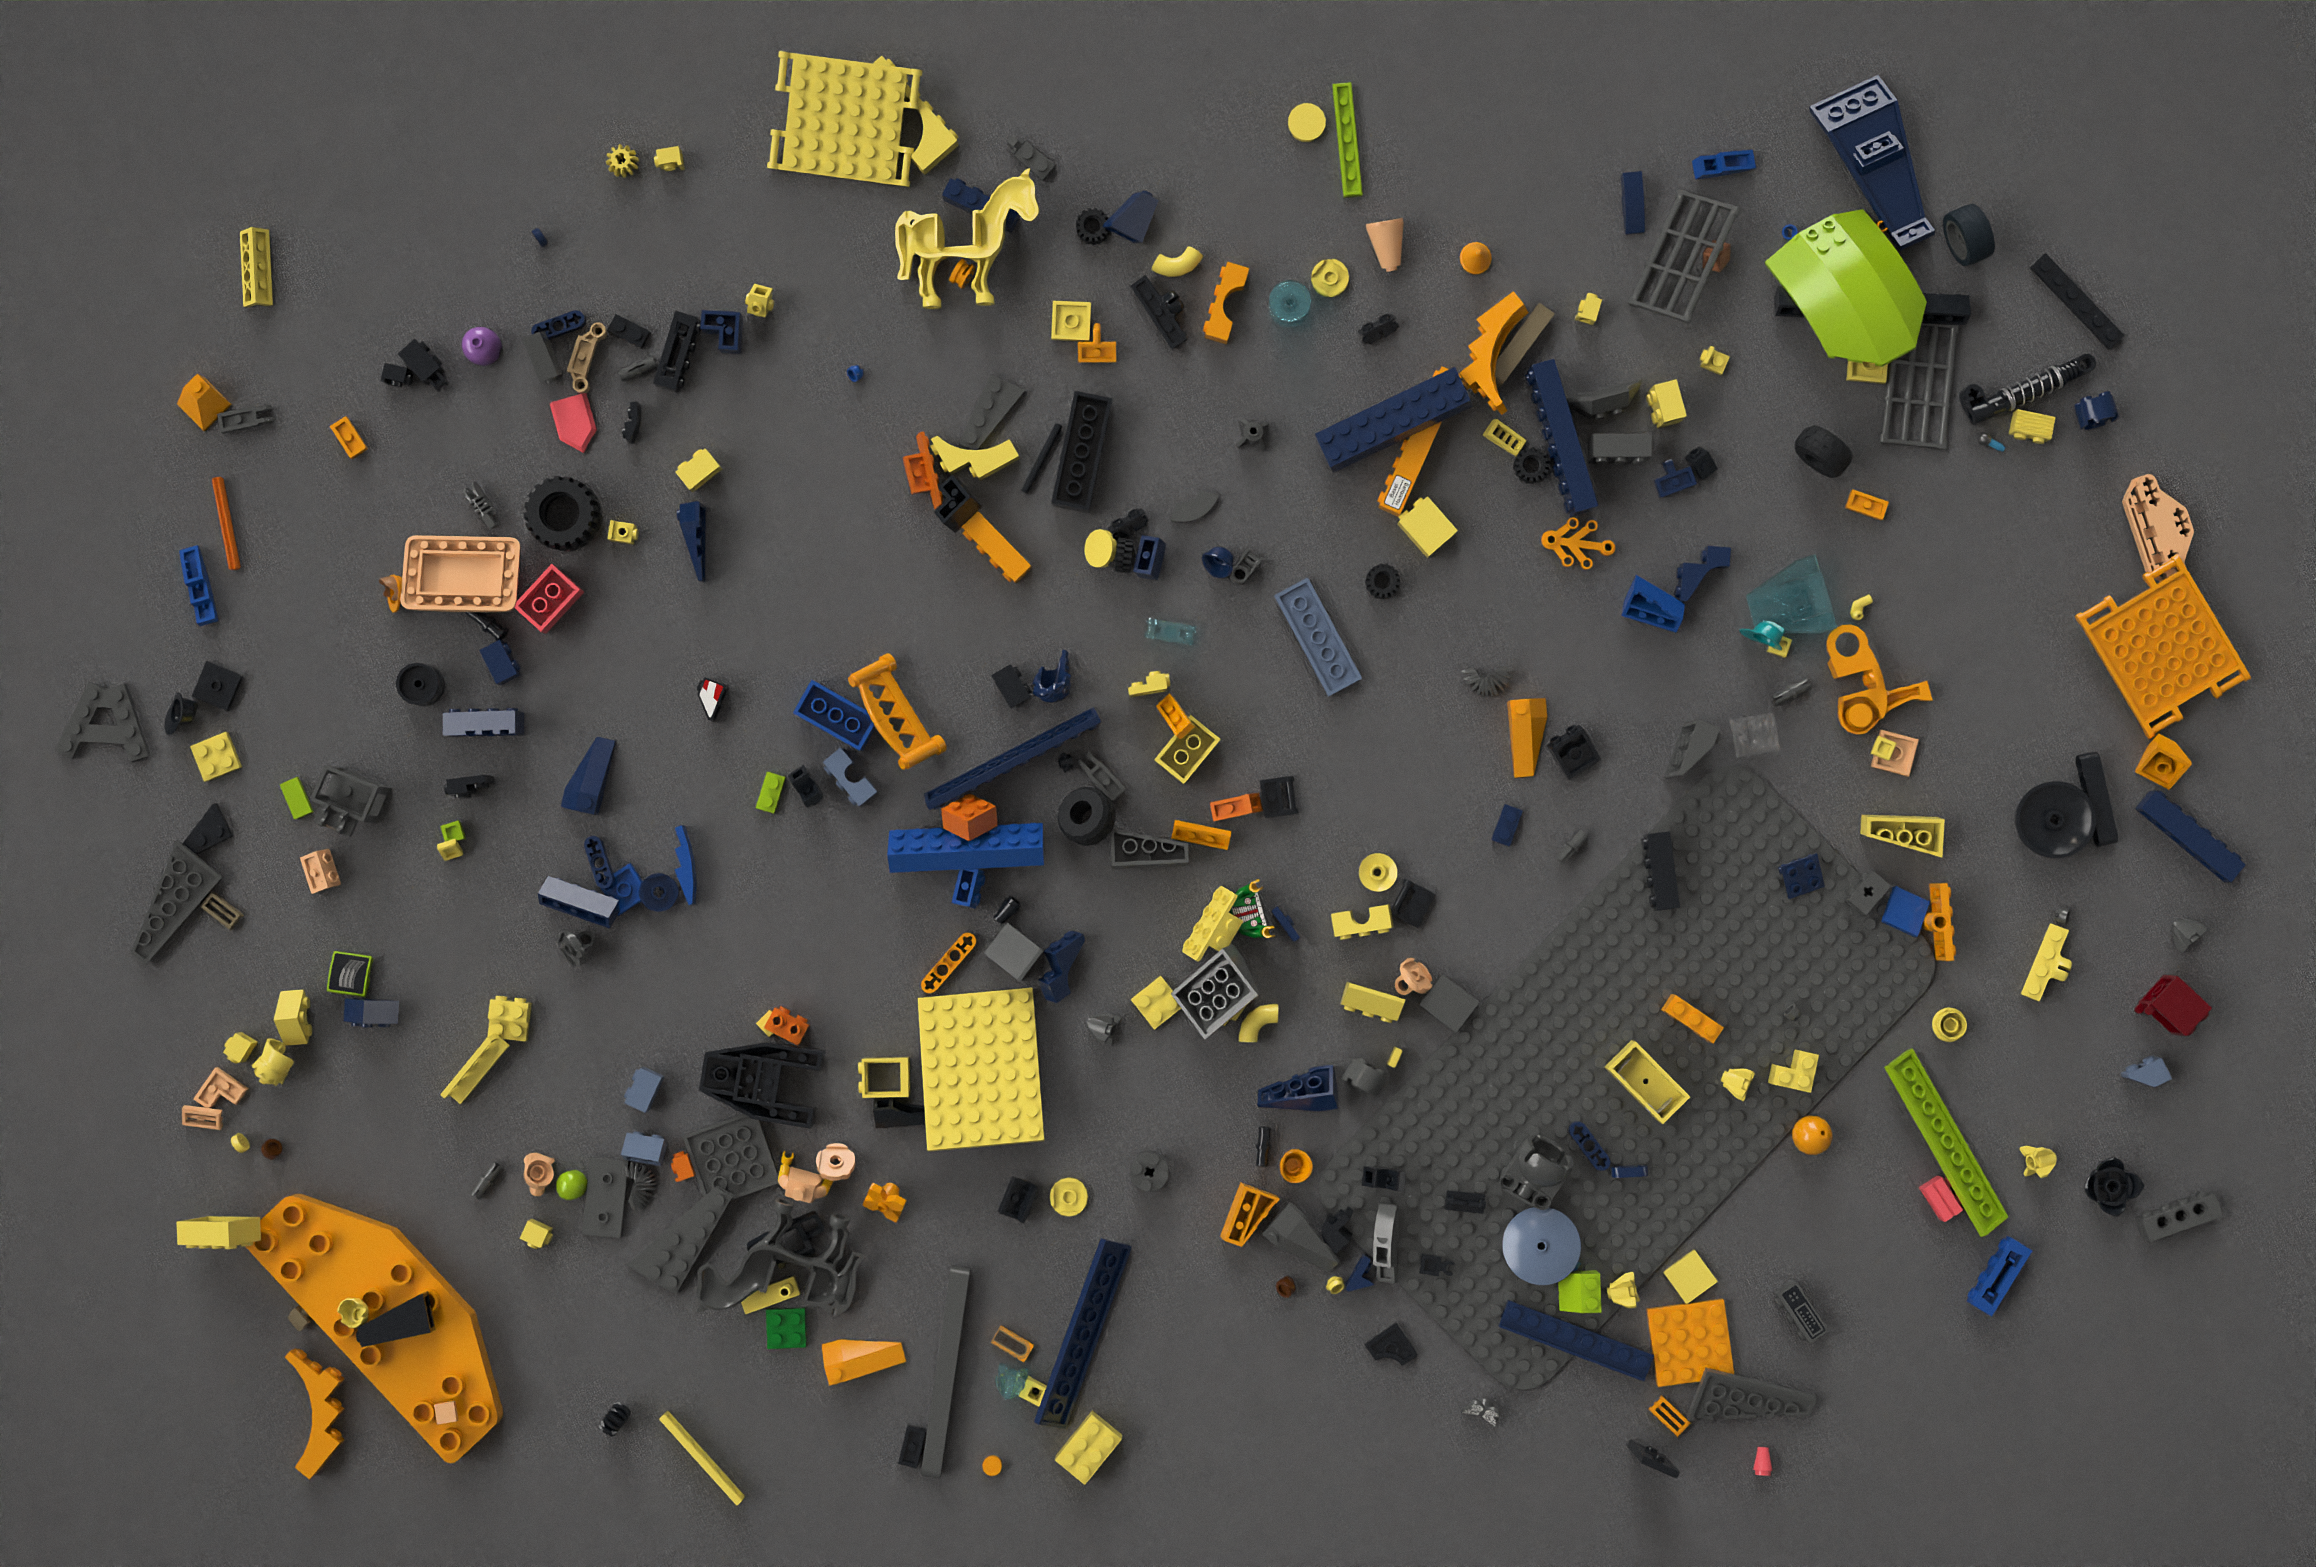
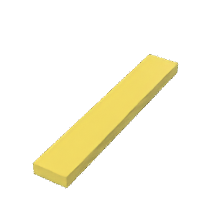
[659,1411,745,1505]

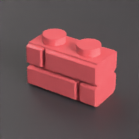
[1919,1175,1964,1222]

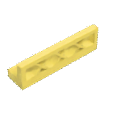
[240,227,273,308]
[440,1033,510,1104]

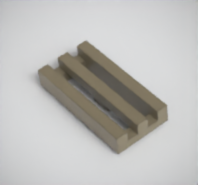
[200,891,244,930]

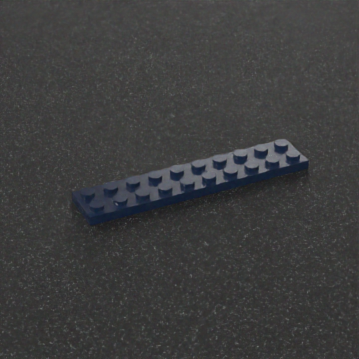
[924,707,1101,810]
[1034,1238,1132,1429]

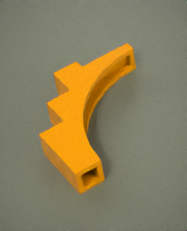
[1460,291,1529,415]
[285,1348,345,1480]

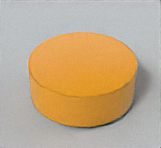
[982,1455,1002,1476]

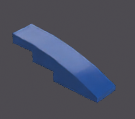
[179,545,218,626]
[674,825,697,905]

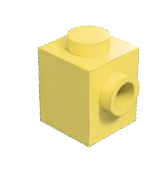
[223,1032,258,1064]
[519,1219,553,1249]

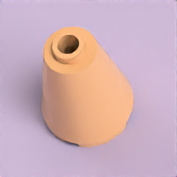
[1366,218,1404,272]

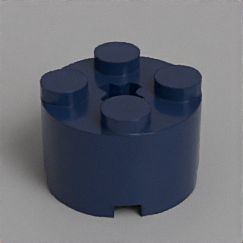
[2074,391,2119,430]

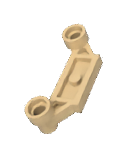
[567,322,607,393]

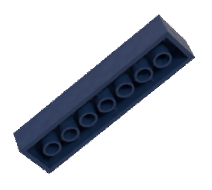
[1525,359,1598,517]
[1315,367,1473,473]

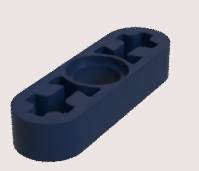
[531,310,586,340]
[584,836,615,890]
[1568,1121,1610,1171]

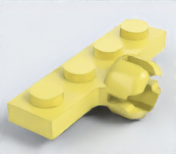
[2021,923,2072,1002]

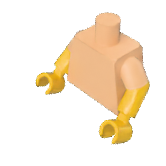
[778,1151,834,1203]

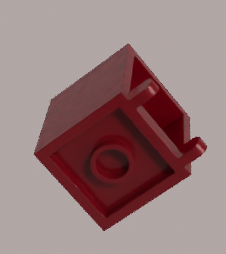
[2134,975,2212,1036]

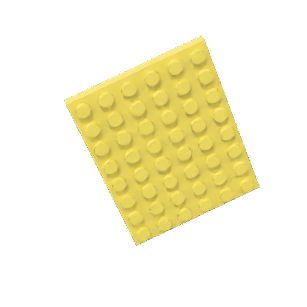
[918,988,1045,1152]

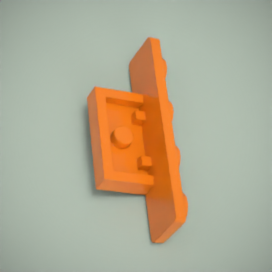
[903,431,943,509]

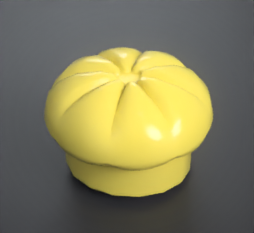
[1932,1007,1967,1042]

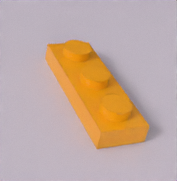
[1156,693,1195,740]
[1171,820,1231,850]

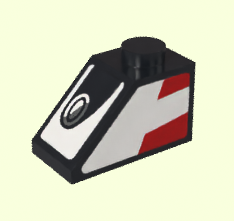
[697,677,729,722]

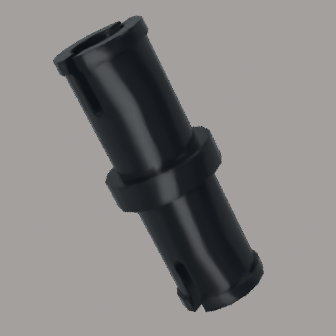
[1256,1126,1271,1167]

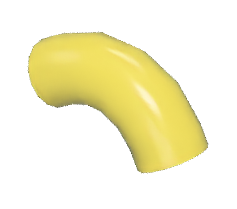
[1151,247,1203,277]
[1239,1004,1278,1042]

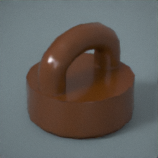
[261,1139,282,1160]
[1276,1276,1296,1298]

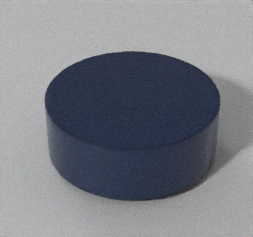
[531,228,548,247]

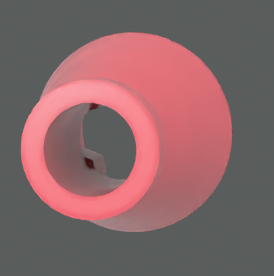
[1753,1447,1773,1476]

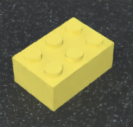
[1154,715,1221,785]
[1055,1410,1122,1485]

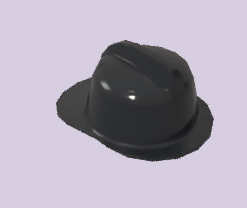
[164,693,198,735]

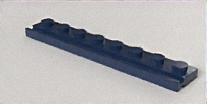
[1498,1300,1654,1382]

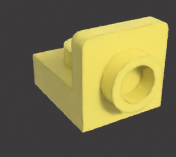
[1699,346,1730,375]

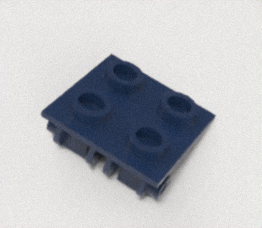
[1778,853,1825,899]

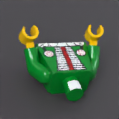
[1229,879,1275,938]

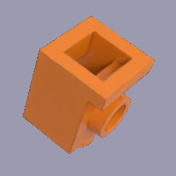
[671,1151,696,1182]

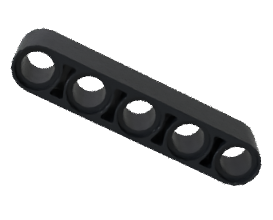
[2075,751,2118,847]

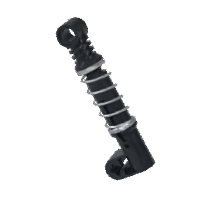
[1959,354,2096,425]

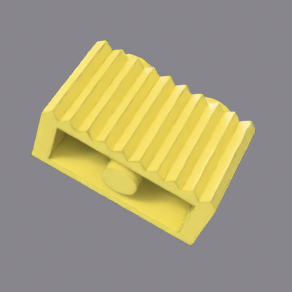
[2009,409,2056,444]

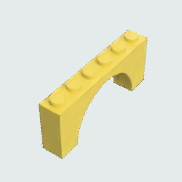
[873,56,959,175]

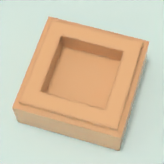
[434,1401,458,1425]

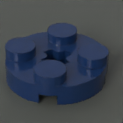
[639,873,678,912]

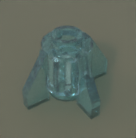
[995,1363,1029,1399]

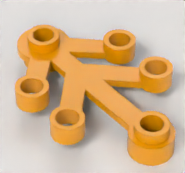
[1541,517,1615,570]

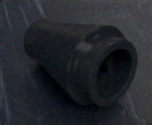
[994,895,1021,924]

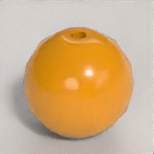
[1792,1115,1832,1155]

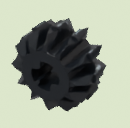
[599,1402,631,1437]

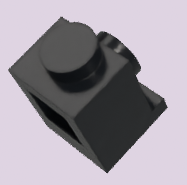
[380,363,413,387]

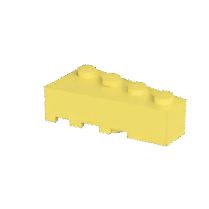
[1860,815,1945,858]

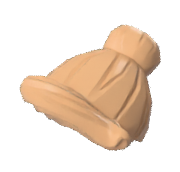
[524,1153,555,1196]

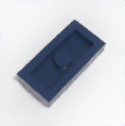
[1491,804,1523,847]

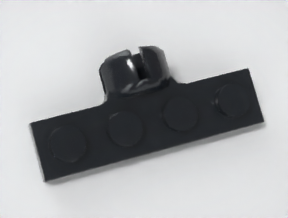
[1130,275,1188,350]

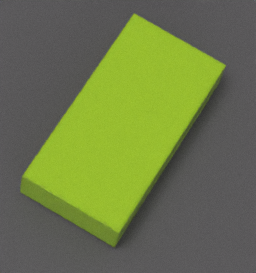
[279,777,314,820]

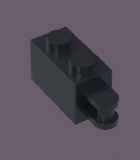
[398,339,449,392]

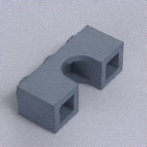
[823,747,879,807]

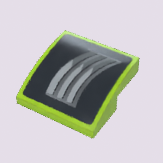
[327,951,373,997]

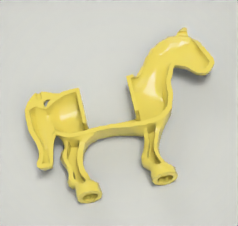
[895,168,1040,309]

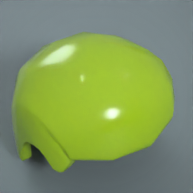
[556,1170,588,1200]

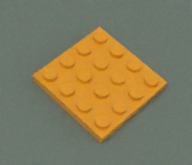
[1646,1298,1734,1387]

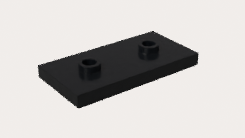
[1627,1440,1680,1478]

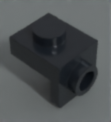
[1685,447,1718,480]

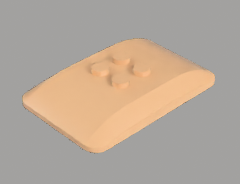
[400,535,521,612]

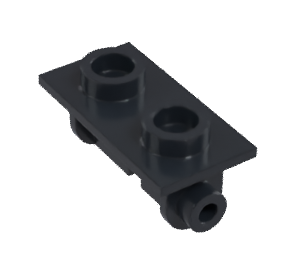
[1358,314,1399,345]
[1108,508,1149,541]
[1445,1190,1486,1214]

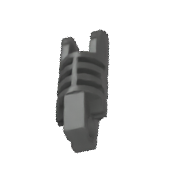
[463,481,501,529]

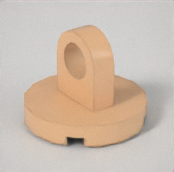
[1395,958,1433,995]

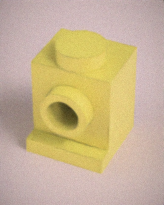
[654,146,685,171]
[1575,293,1602,325]
[607,520,639,545]
[1019,1375,1047,1406]

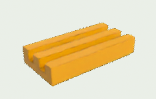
[1649,1395,1691,1437]

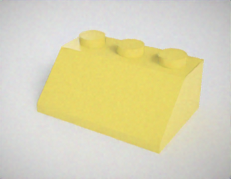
[1340,982,1405,1023]

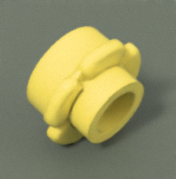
[1326,1276,1345,1294]

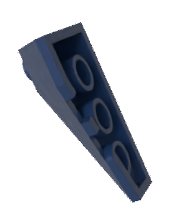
[677,501,706,583]
[561,737,616,815]
[1257,1065,1338,1111]

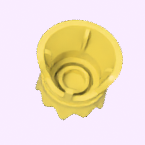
[251,1038,294,1086]

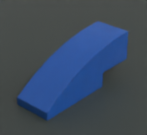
[1692,150,1756,180]

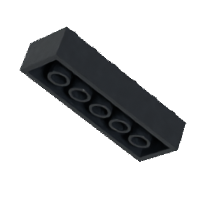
[1051,391,1113,514]

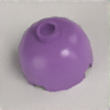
[462,327,502,366]

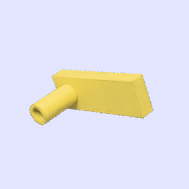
[741,1275,801,1314]

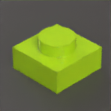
[440,820,466,842]

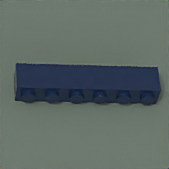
[2135,790,2246,882]

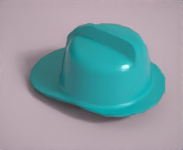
[1739,621,1785,650]

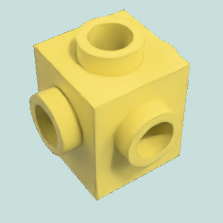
[745,284,774,317]

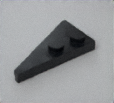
[183,803,233,855]

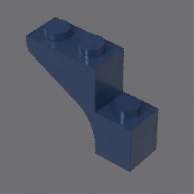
[1674,546,1731,602]
[1038,931,1085,1003]

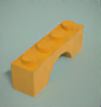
[1203,261,1249,344]

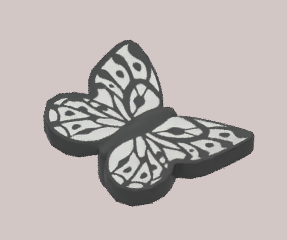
[1461,1398,1501,1427]

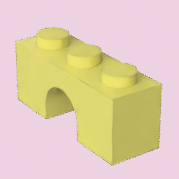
[1331,904,1394,940]

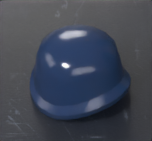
[1202,546,1234,578]

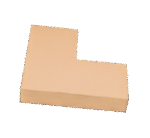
[194,1067,249,1109]

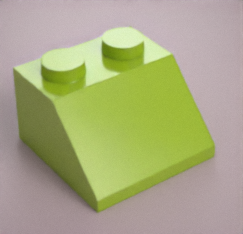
[1558,1270,1601,1313]

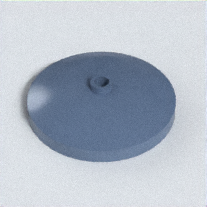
[1503,1207,1581,1285]

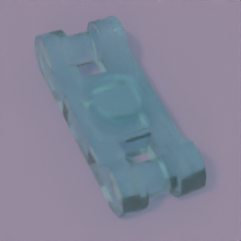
[1144,618,1196,646]

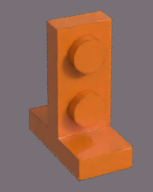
[1210,793,1263,821]

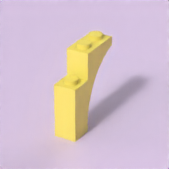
[930,436,1020,481]

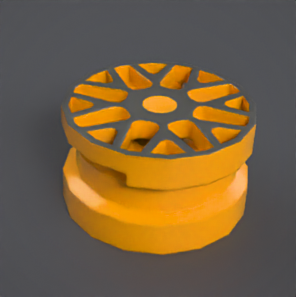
[949,258,976,289]

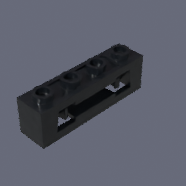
[653,311,701,393]

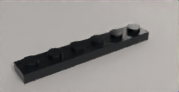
[2029,253,2125,350]

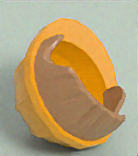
[379,574,402,613]

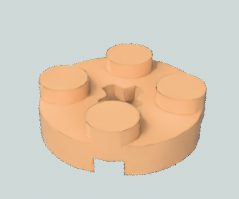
[816,1143,855,1181]

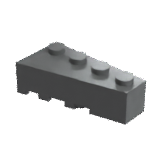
[1110,829,1189,869]

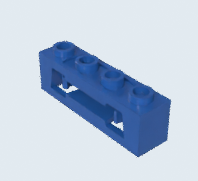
[1967,1236,2032,1317]

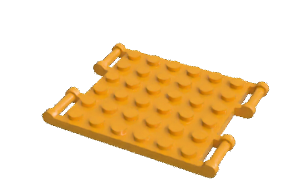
[2075,554,2251,739]

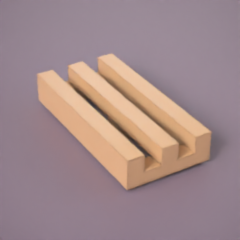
[182,1105,223,1130]

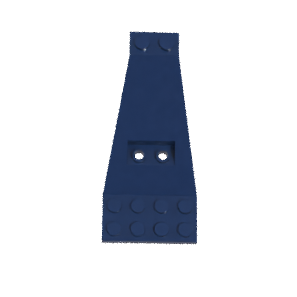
[1809,75,1935,251]

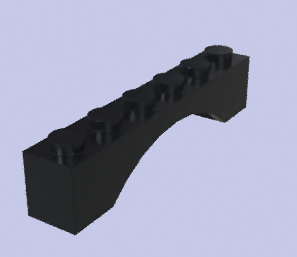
[873,1097,926,1128]

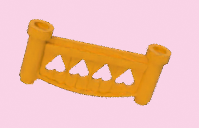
[848,653,947,770]

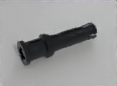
[464,612,509,641]

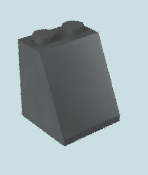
[984,922,1045,982]

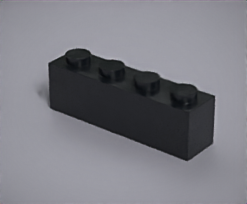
[1641,831,1680,911]

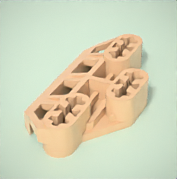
[2122,474,2194,582]

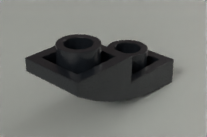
[622,401,641,444]

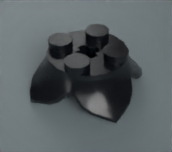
[2085,1157,2145,1217]

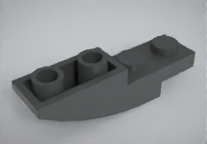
[1373,1203,1400,1284]

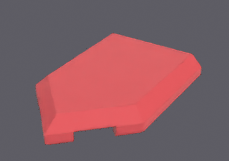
[550,393,597,453]

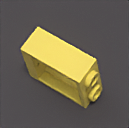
[858,1057,910,1098]

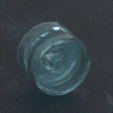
[1268,280,1311,327]

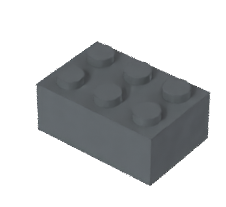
[1588,434,1652,466]

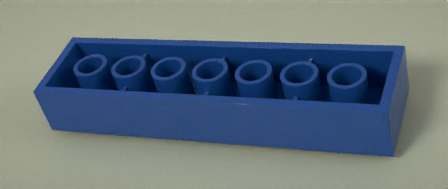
[887,823,1044,873]

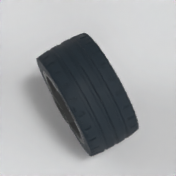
[1943,204,1995,266]

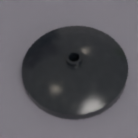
[2015,781,2096,858]

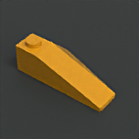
[1507,698,1547,778]
[822,1339,906,1386]

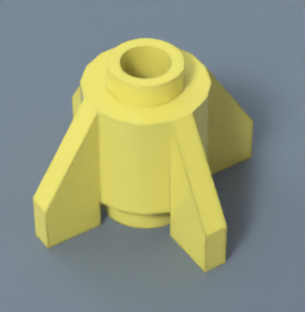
[1721,1069,1755,1101]
[2019,1146,2057,1178]
[1607,1272,1640,1308]

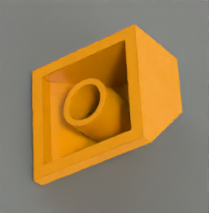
[177,374,232,431]
[2135,733,2192,790]

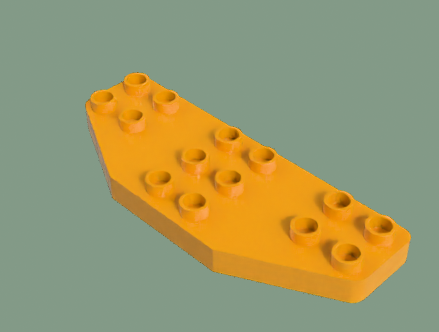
[245,1194,503,1463]

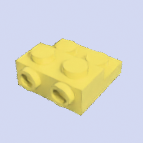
[1128,671,1170,698]
[487,996,532,1042]

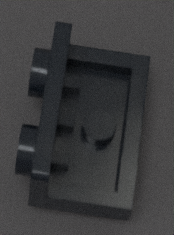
[997,1176,1038,1223]

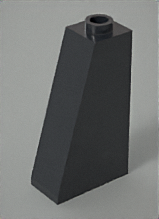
[356,1291,436,1347]

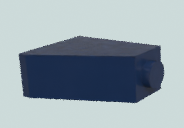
[1103,191,1159,243]

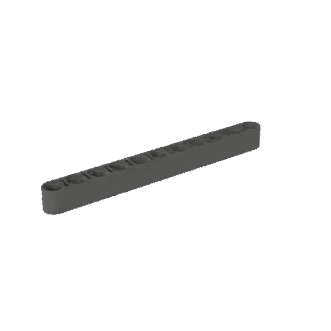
[921,1265,971,1478]

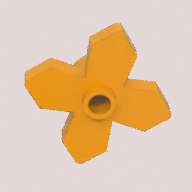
[862,1183,907,1223]

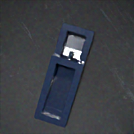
[1620,171,1645,235]

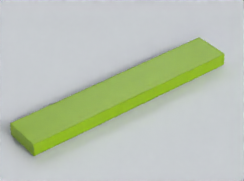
[1332,82,1363,198]

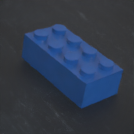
[793,680,876,752]

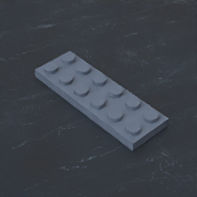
[1274,577,1362,697]

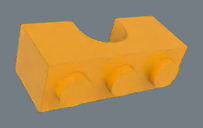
[1661,994,1724,1043]

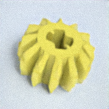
[606,144,639,178]

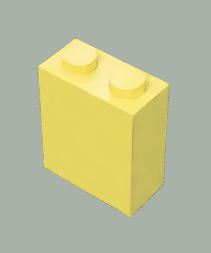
[1397,496,1458,558]

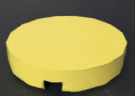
[1288,103,1326,142]
[1311,259,1349,298]
[1085,529,1117,568]
[1050,1177,1088,1217]

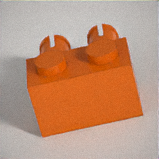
[764,1006,810,1046]

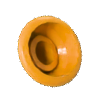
[1460,242,1492,274]

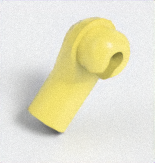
[1850,594,1873,620]

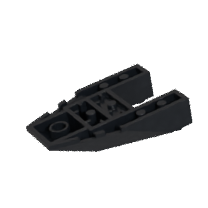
[699,1042,826,1129]

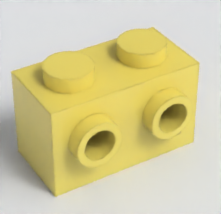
[676,448,722,493]

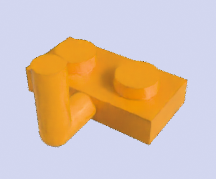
[1078,323,1116,362]

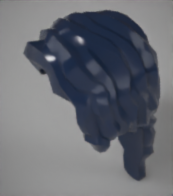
[1033,650,1071,703]

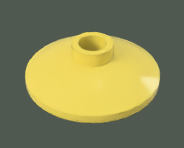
[1359,853,1397,892]

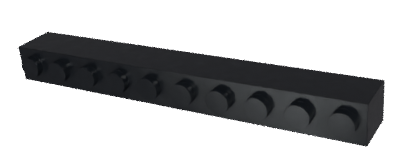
[1774,286,1971,325]

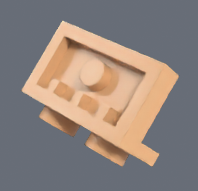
[300,849,341,894]

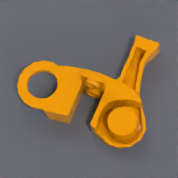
[1826,624,1932,735]

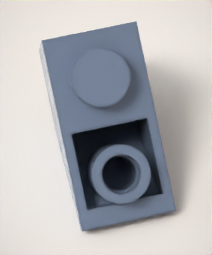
[2120,1055,2172,1087]

